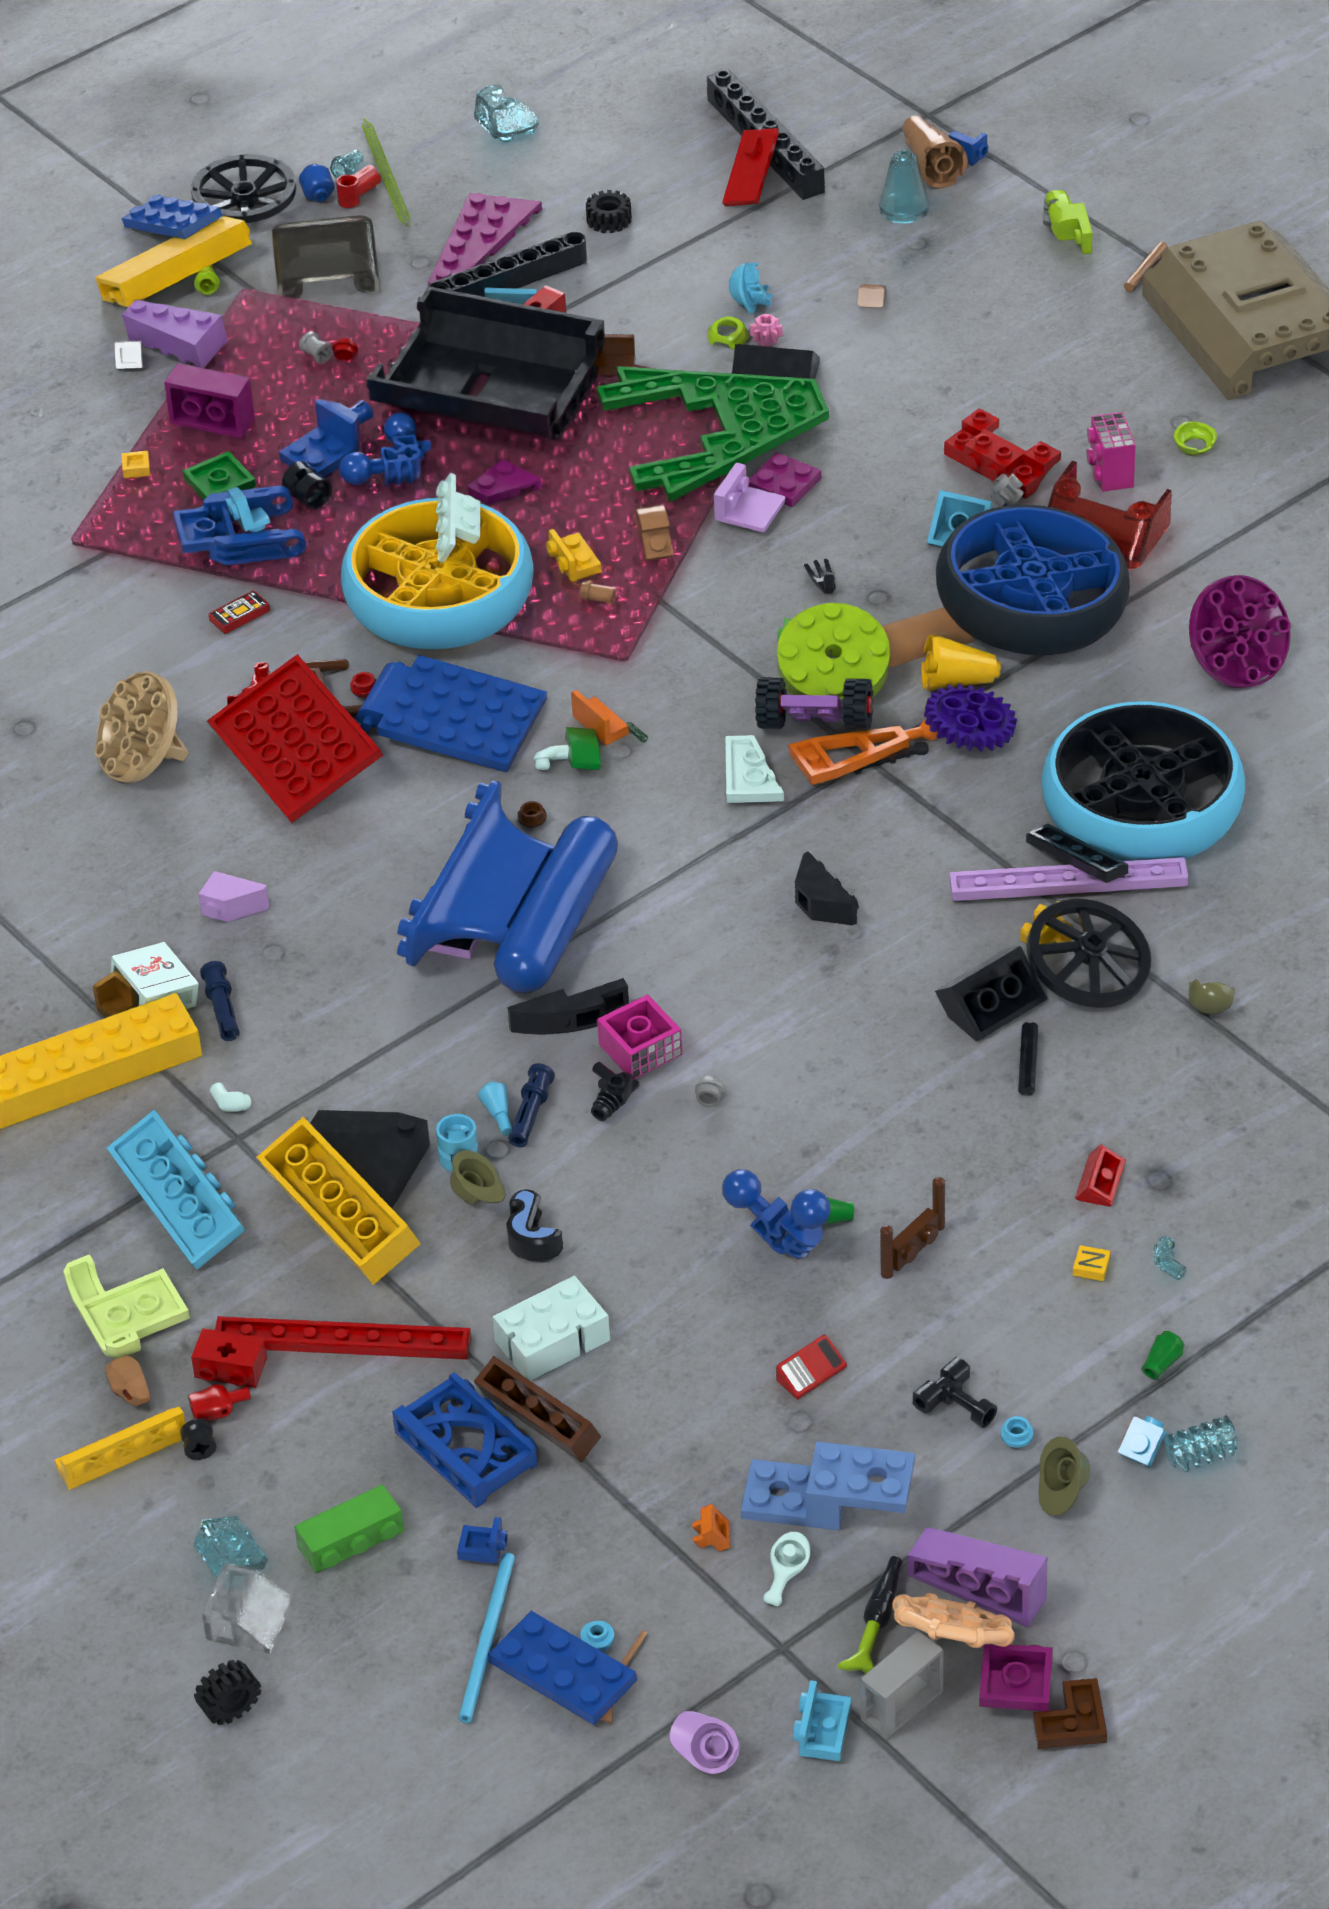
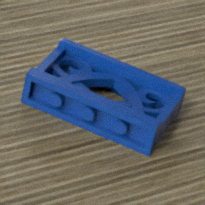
[392,1372,538,1508]

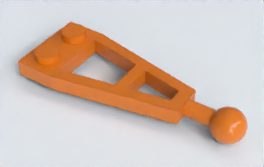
[788,719,938,785]

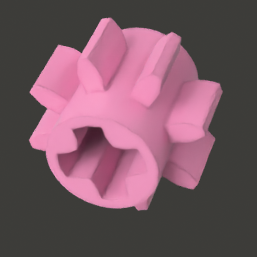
[750,314,783,347]

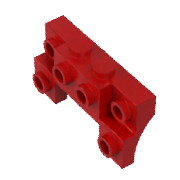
[944,408,1061,499]

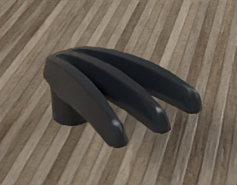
[804,559,836,594]

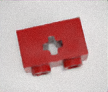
[191,1328,267,1388]

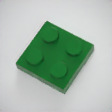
[182,451,256,500]

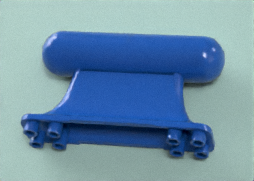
[397,780,618,993]

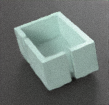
[492,1275,610,1381]

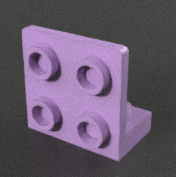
[714,463,785,532]

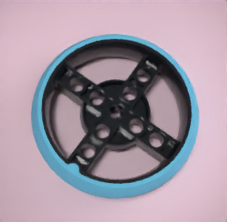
[1041,701,1245,861]

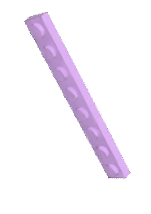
[950,857,1188,901]

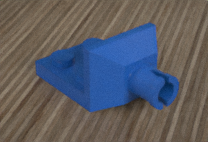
[279,399,373,477]

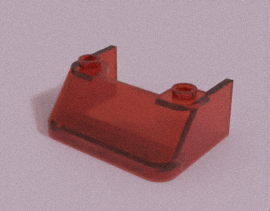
[1048,461,1172,569]

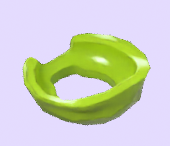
[707,316,749,349]
[1173,421,1217,455]

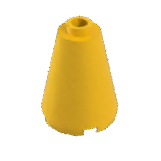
[921,635,1001,691]

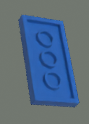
[122,194,222,239]
[488,1610,637,1725]

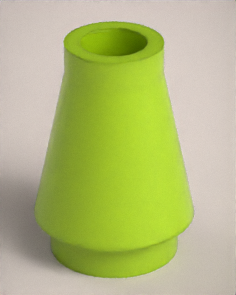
[194,265,220,295]

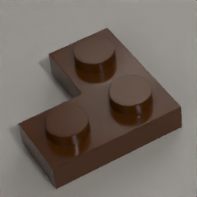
[1033,1678,1107,1749]

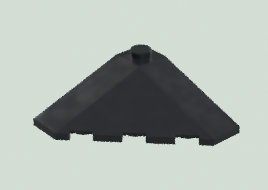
[310,1110,430,1208]

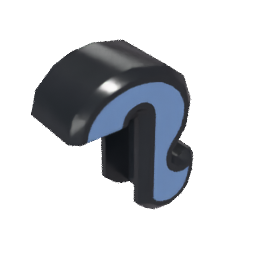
[506,1189,563,1261]

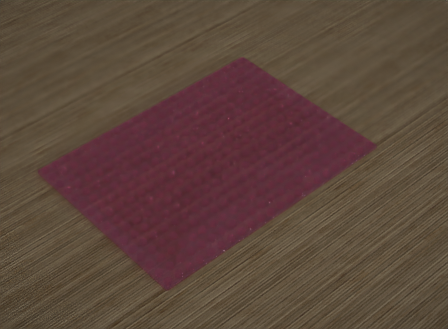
[71,289,728,661]

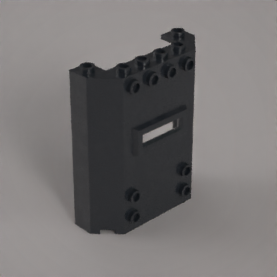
[366,286,605,441]

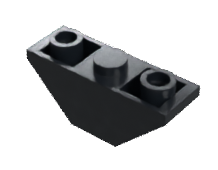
[795,851,859,925]

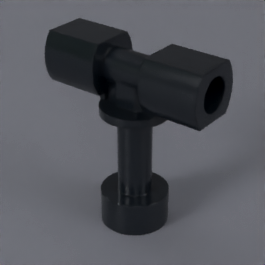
[912,1357,997,1428]

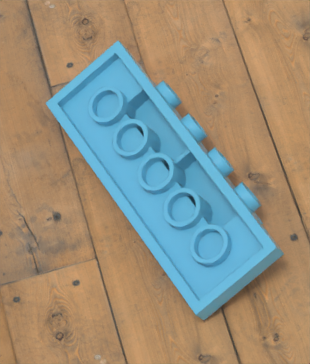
[106,1109,246,1269]

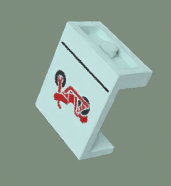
[110,942,199,1009]

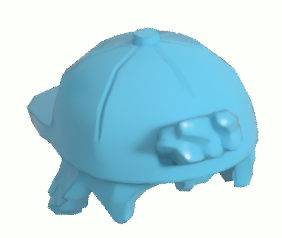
[729,262,773,314]

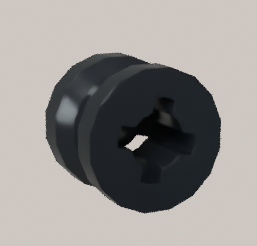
[180,1419,217,1460]

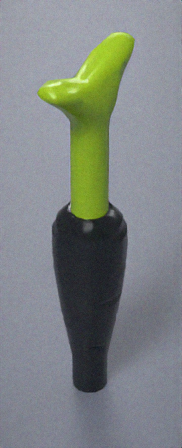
[837,1556,902,1674]

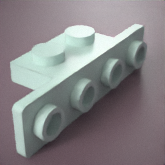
[436,473,480,563]

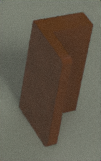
[595,334,636,375]

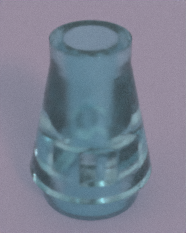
[330,150,363,178]

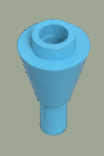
[478,1082,512,1135]

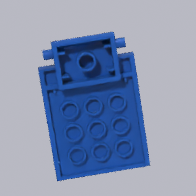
[357,655,547,773]

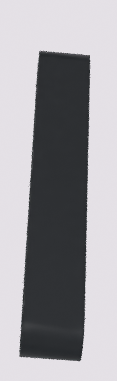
[428,232,587,297]

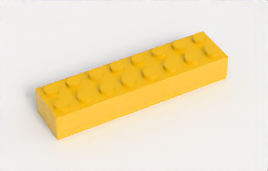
[0,993,202,1129]

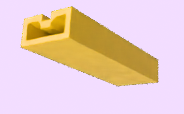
[95,216,252,307]

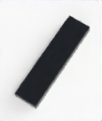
[1026,824,1128,883]

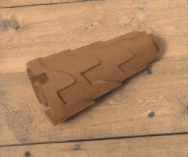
[902,115,968,188]

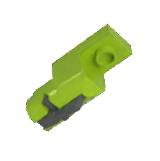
[1043,190,1093,254]

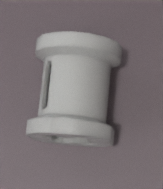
[299,332,333,364]

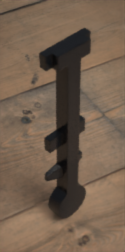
[854,741,928,775]

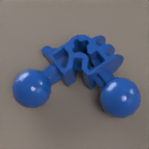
[339,412,431,487]
[722,1169,831,1258]

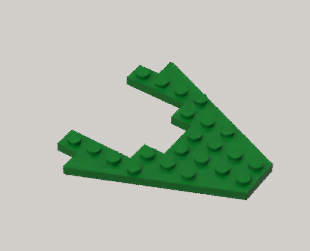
[597,366,829,502]

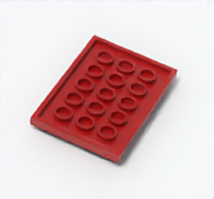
[207,654,383,823]

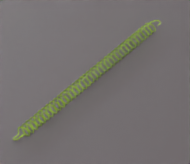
[362,118,410,226]

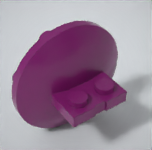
[1189,575,1291,688]

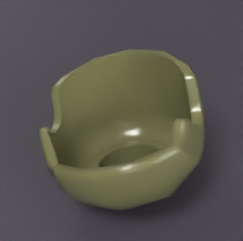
[1189,979,1235,1015]

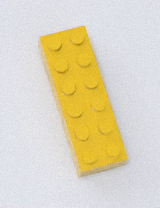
[256,1117,421,1285]

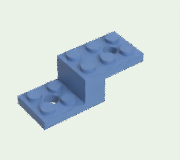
[741,1441,915,1530]

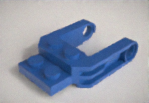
[173,486,306,565]

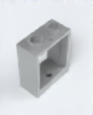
[860,1631,943,1740]

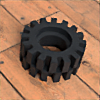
[586,190,632,233]
[194,1660,261,1725]

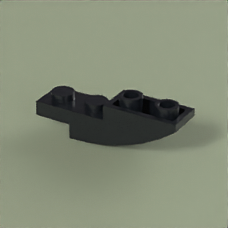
[507,978,629,1035]

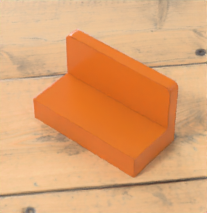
[571,690,629,746]

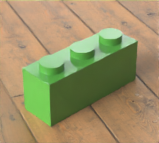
[294,1484,404,1573]

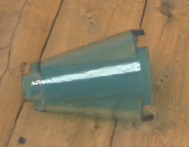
[879,150,929,223]

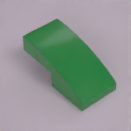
[565,727,601,770]

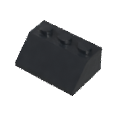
[732,344,820,379]
[935,946,1048,1041]

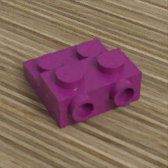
[979,1644,1053,1711]

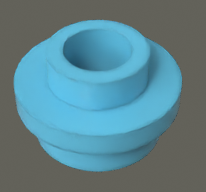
[1000,1416,1033,1448]
[580,1621,615,1652]

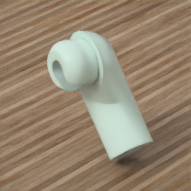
[533,745,569,770]
[210,1082,251,1112]

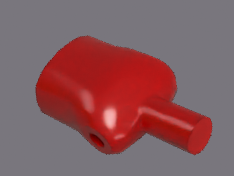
[188,1384,251,1421]

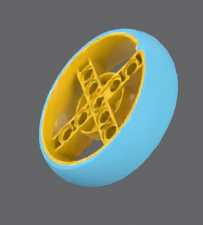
[341,498,533,650]

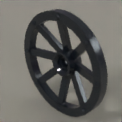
[191,154,296,223]
[1026,899,1151,1008]

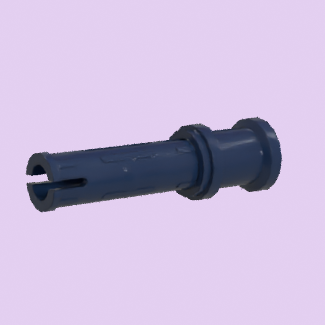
[200,961,240,1041]
[508,1063,555,1147]

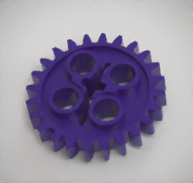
[924,684,1017,752]

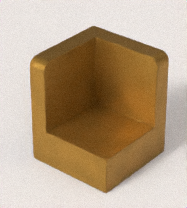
[93,970,138,1018]

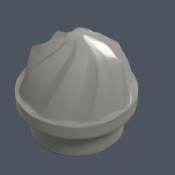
[694,1075,725,1107]

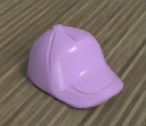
[669,1711,740,1774]

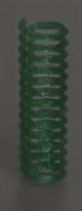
[626,722,648,743]

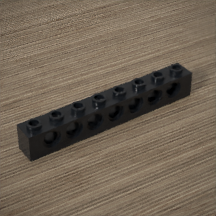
[707,69,825,200]

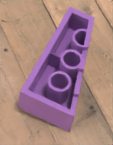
[122,300,228,368]
[908,1527,1048,1628]

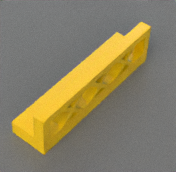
[54,1406,185,1490]

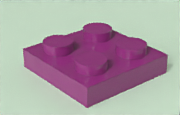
[748,452,822,507]

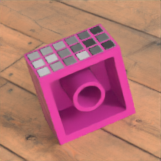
[1086,412,1136,492]
[597,994,683,1079]

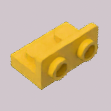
[546,529,602,582]

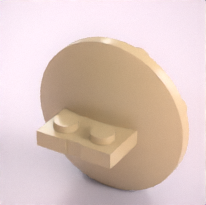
[94,671,189,784]

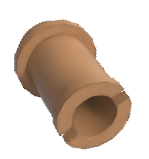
[580,580,616,605]

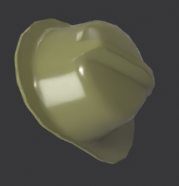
[450,1150,506,1205]
[1038,1436,1090,1516]

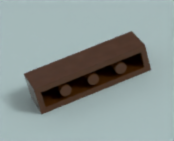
[474,1356,601,1462]

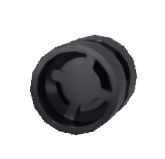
[282,461,332,510]

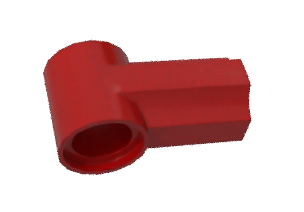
[336,165,381,208]

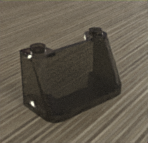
[272,215,381,302]

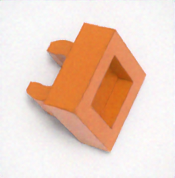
[692,1504,731,1552]

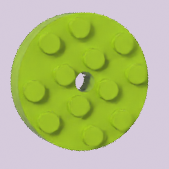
[777,603,890,700]

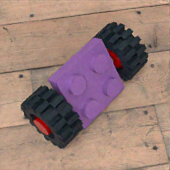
[755,677,874,730]

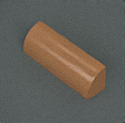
[882,607,974,667]

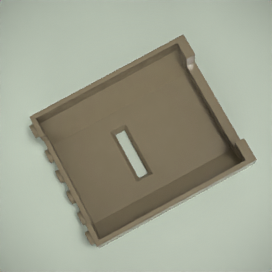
[1142,220,1329,400]

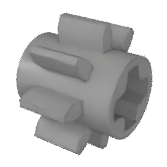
[990,473,1024,507]

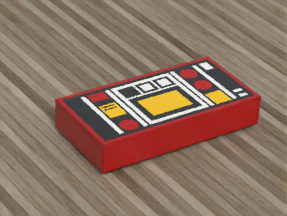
[208,590,270,634]

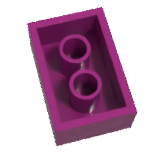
[164,363,255,439]

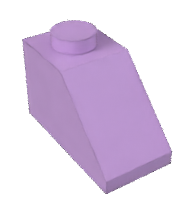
[198,871,269,922]

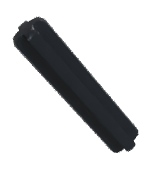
[1018,1022,1038,1095]

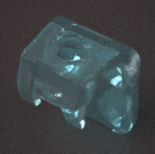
[474,85,539,142]

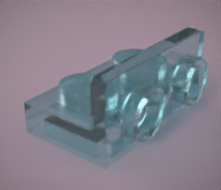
[194,1516,268,1588]

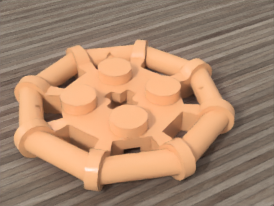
[892,1593,1015,1648]

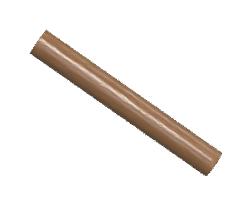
[1124,242,1168,292]

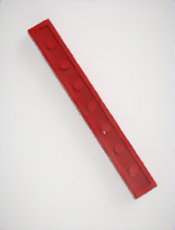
[215,1316,471,1360]

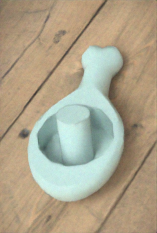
[763,1532,810,1606]

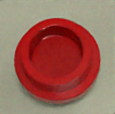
[332,338,359,361]
[350,672,376,697]

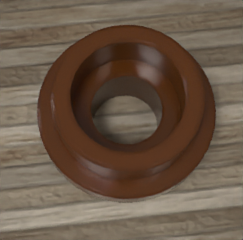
[518,801,547,828]

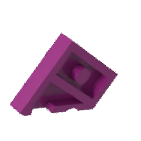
[467,459,542,505]

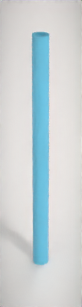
[458,1553,515,1723]

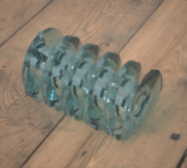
[1164,1415,1238,1473]

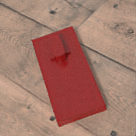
[722,128,779,206]

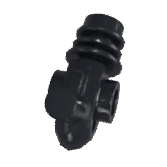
[591,1062,639,1121]

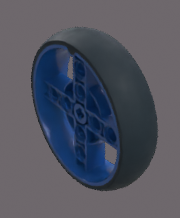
[936,505,1130,655]

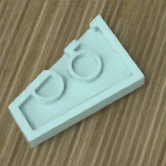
[725,735,784,803]

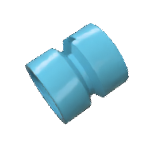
[436,1114,479,1172]

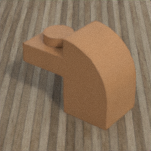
[634,505,673,561]

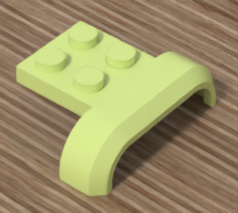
[63,1254,190,1359]

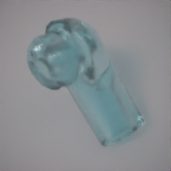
[1153,1236,1186,1280]

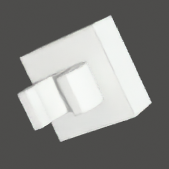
[114,341,143,369]

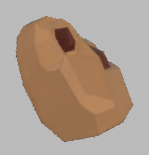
[104,1355,151,1406]

